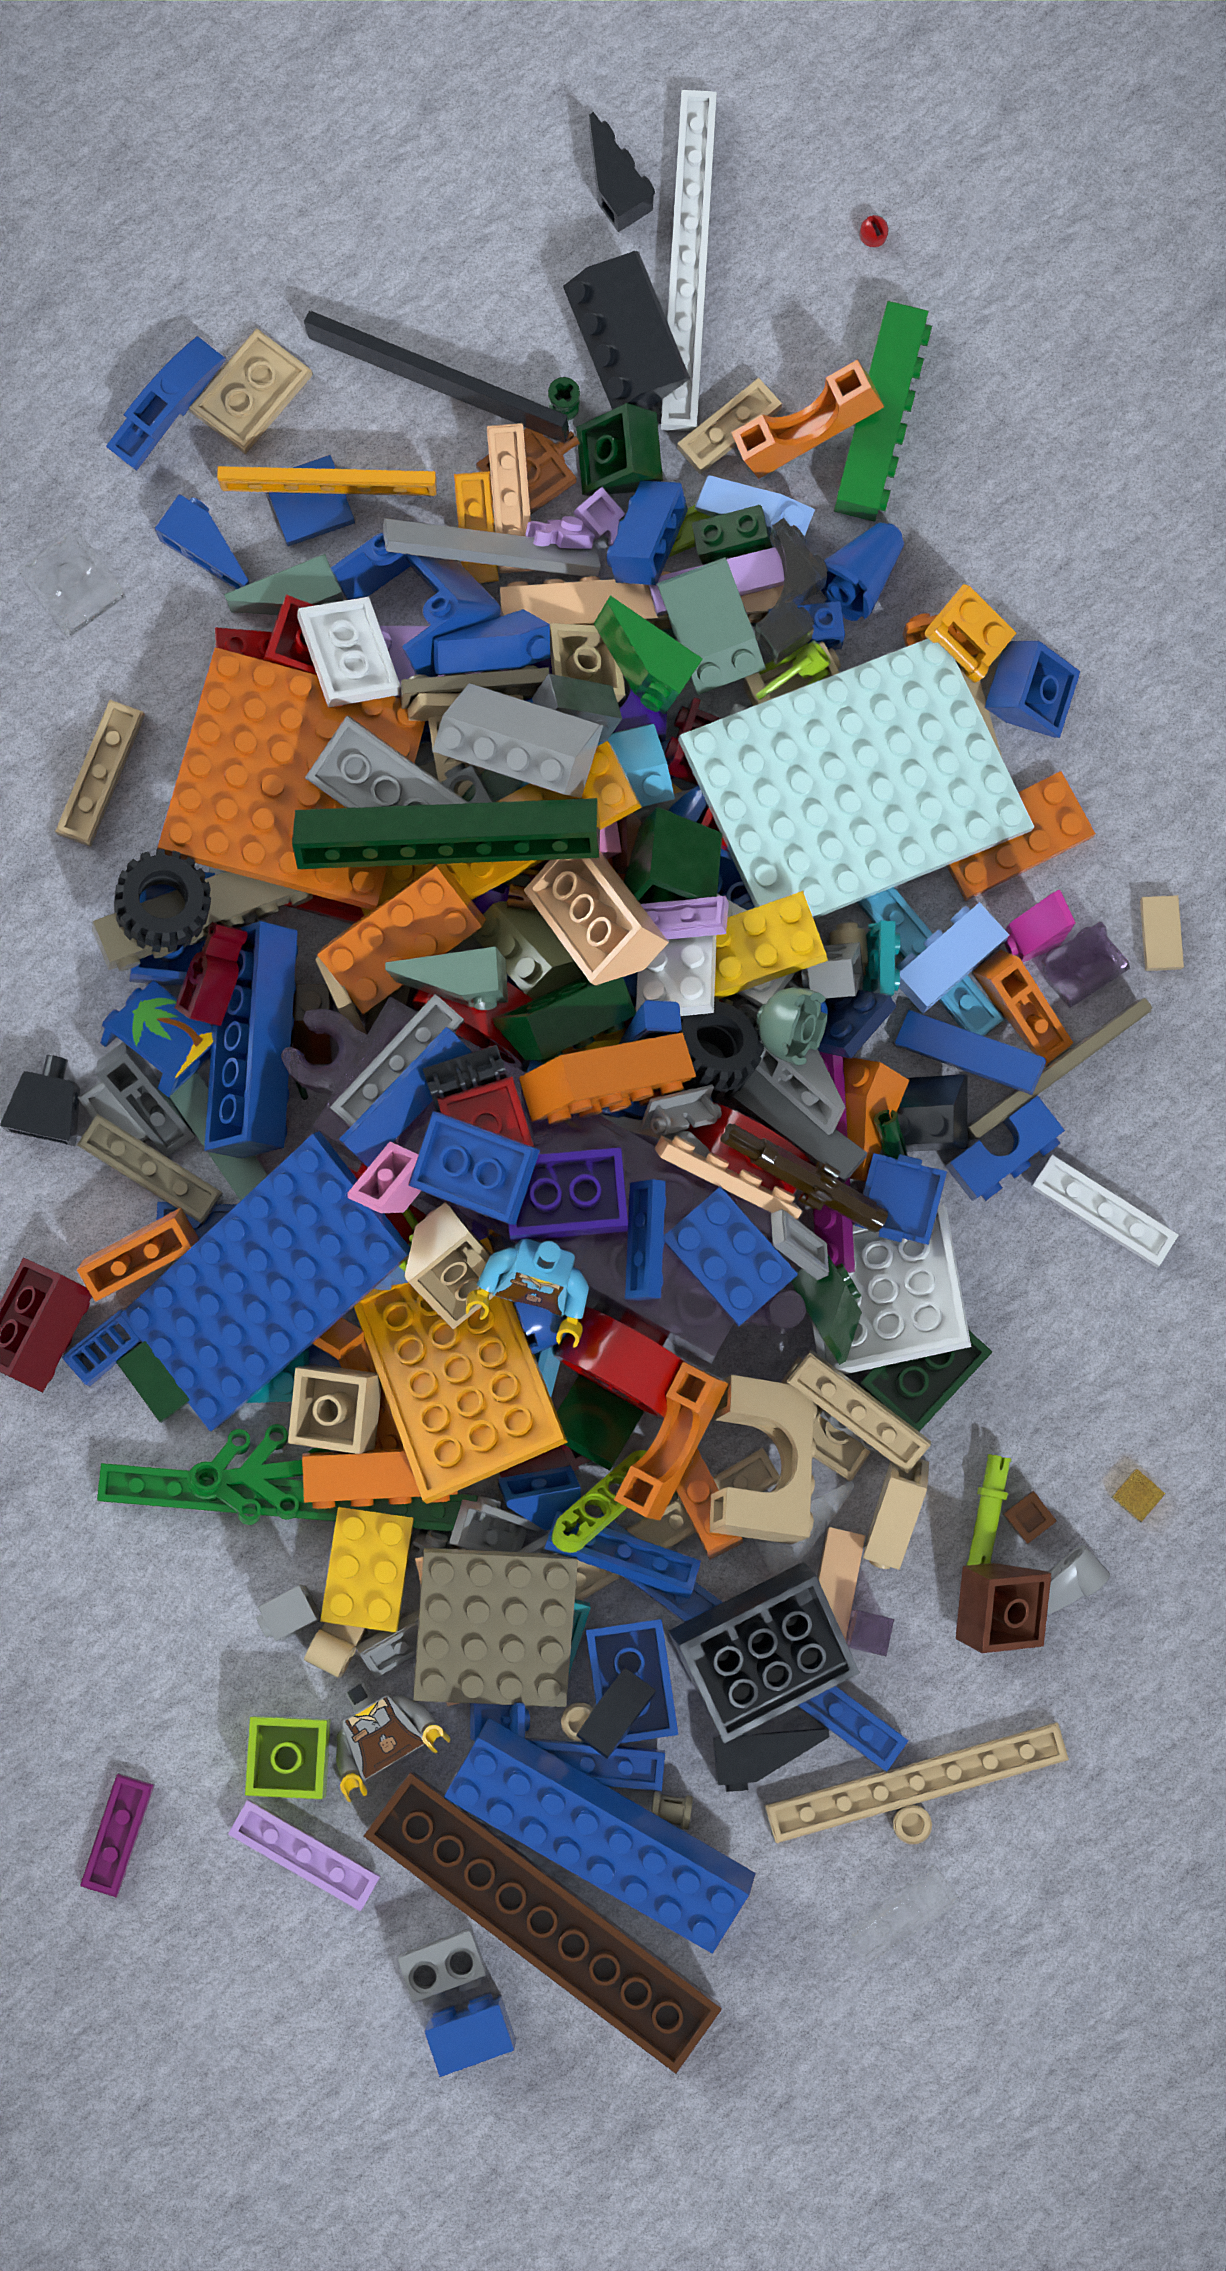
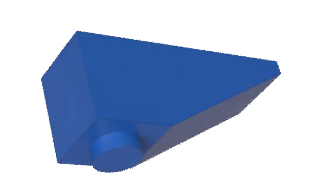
[154,494,250,589]
[433,609,550,675]

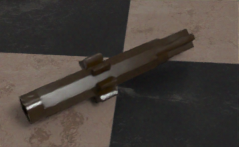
[720,1123,888,1233]

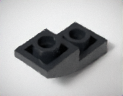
[576,1668,656,1759]

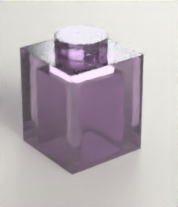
[846,1609,894,1657]

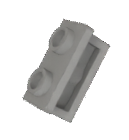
[449,1496,540,1552]

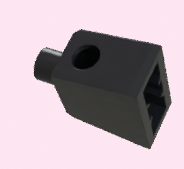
[0,1055,80,1146]

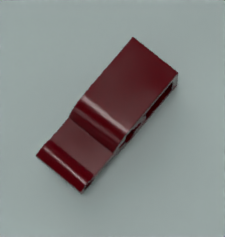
[175,922,247,1026]

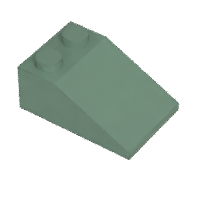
[657,557,766,695]

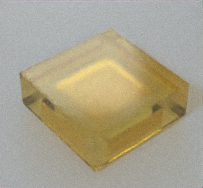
[1111,1469,1165,1522]

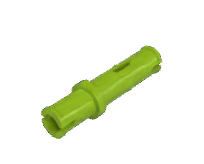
[966,1454,1012,1565]

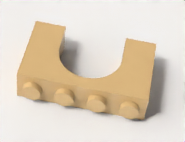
[710,1375,817,1544]

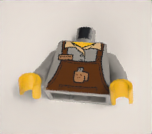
[336,1682,451,1802]

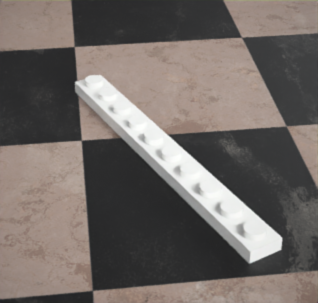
[661,90,717,431]

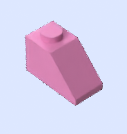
[347,1142,421,1213]

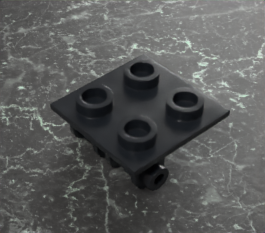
[422,1044,508,1113]

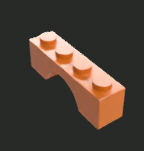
[731,359,884,479]
[614,1362,729,1521]

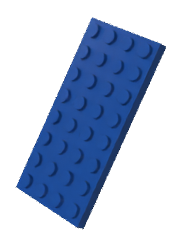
[121,1131,410,1432]

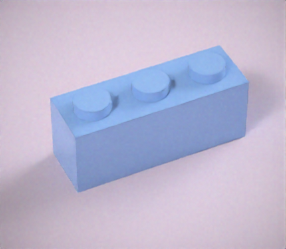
[896,902,1009,1014]

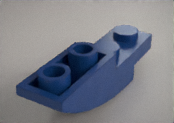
[106,336,226,471]

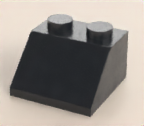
[897,1074,968,1152]

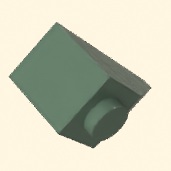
[224,554,344,615]
[385,947,508,1010]

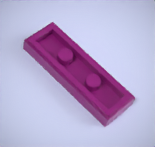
[80,1773,155,1898]

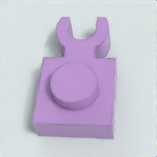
[573,487,625,546]
[525,516,595,549]

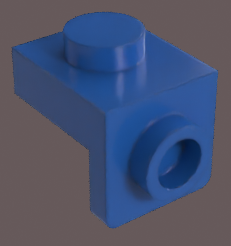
[470,1702,530,1741]

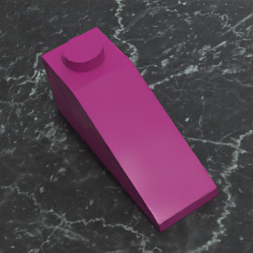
[1004,890,1076,962]

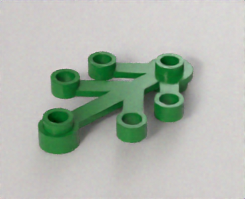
[187,1424,331,1525]

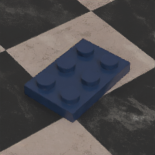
[817,990,897,1059]

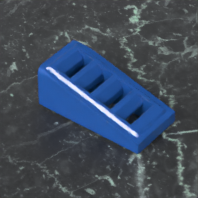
[619,1000,682,1044]
[62,1309,141,1387]

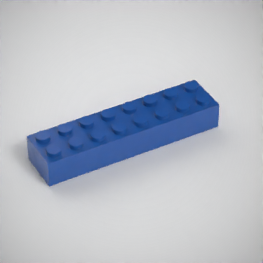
[444,1718,756,1954]

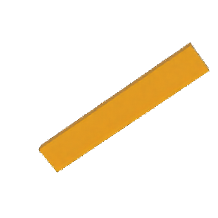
[217,466,437,496]

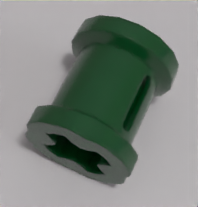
[548,377,580,421]

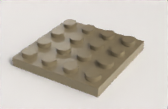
[413,1548,578,1707]

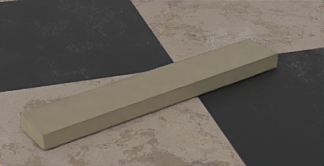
[968,998,1153,1140]

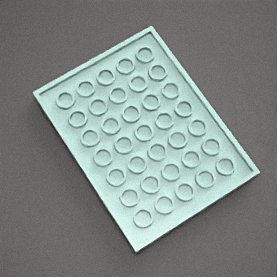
[678,639,1034,919]

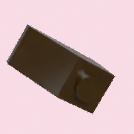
[292,984,333,1065]

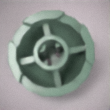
[757,987,827,1066]

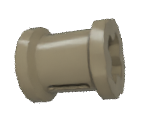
[651,1790,693,1830]

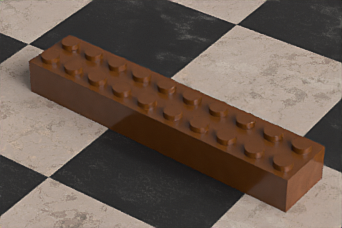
[364,1770,722,2074]

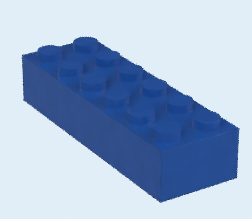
[204,921,298,1159]

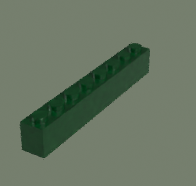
[292,798,600,869]

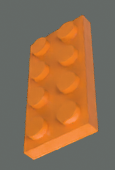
[947,771,1096,901]

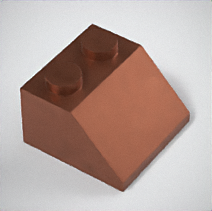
[955,1563,1052,1653]

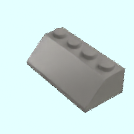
[432,683,603,798]

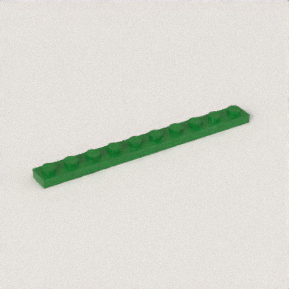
[97,1463,478,1532]

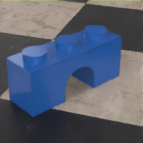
[945,1095,1065,1201]

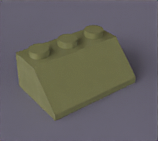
[472,897,585,1000]

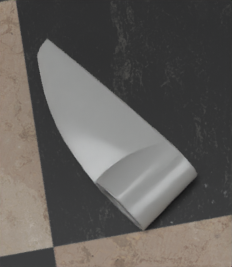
[1047,1545,1110,1615]

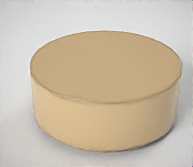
[893,1805,932,1844]

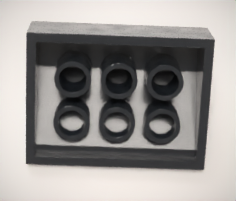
[668,1562,860,1743]

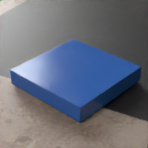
[268,455,355,547]

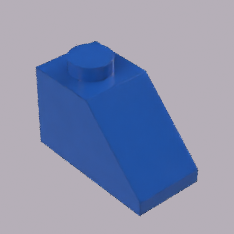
[498,1466,581,1531]

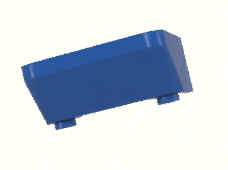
[330,533,504,677]

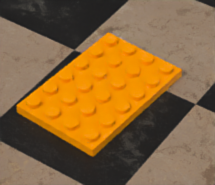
[354,1237,567,1504]

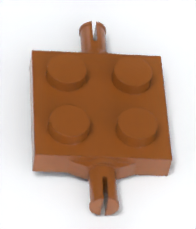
[476,428,580,515]

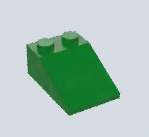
[594,595,703,714]

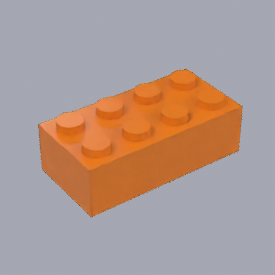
[317,864,486,1014]
[519,1033,696,1125]

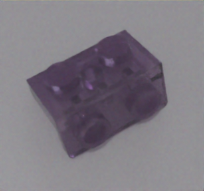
[1041,922,1130,1008]

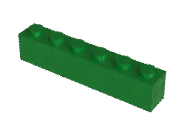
[834,301,933,522]

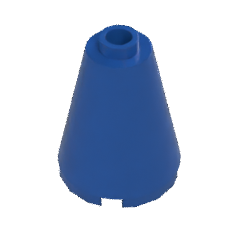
[810,522,904,621]

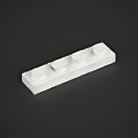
[1031,1155,1179,1268]

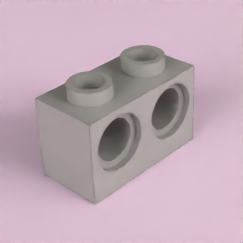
[802,942,864,998]
[256,1585,321,1641]
[397,1927,487,2006]

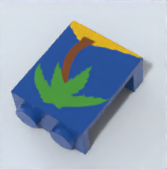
[100,980,213,1098]

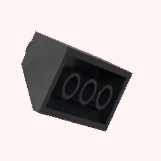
[563,251,690,410]

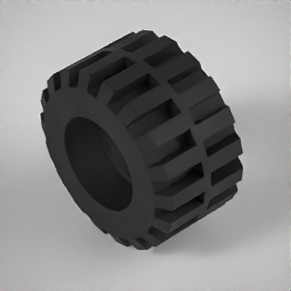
[114,849,211,952]
[679,997,764,1101]

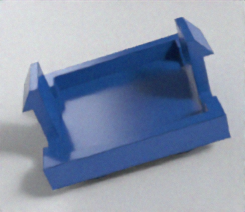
[855,1153,947,1245]

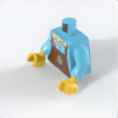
[466,1238,589,1347]

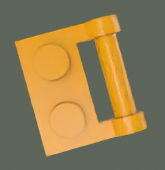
[925,584,1016,683]

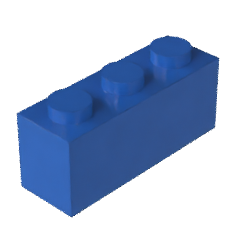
[607,481,688,585]

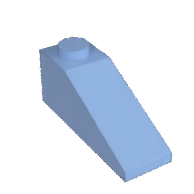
[694,475,815,553]

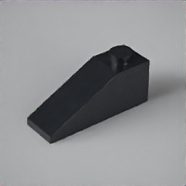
[713,1728,830,1792]

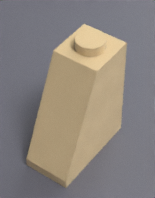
[863,1459,929,1570]

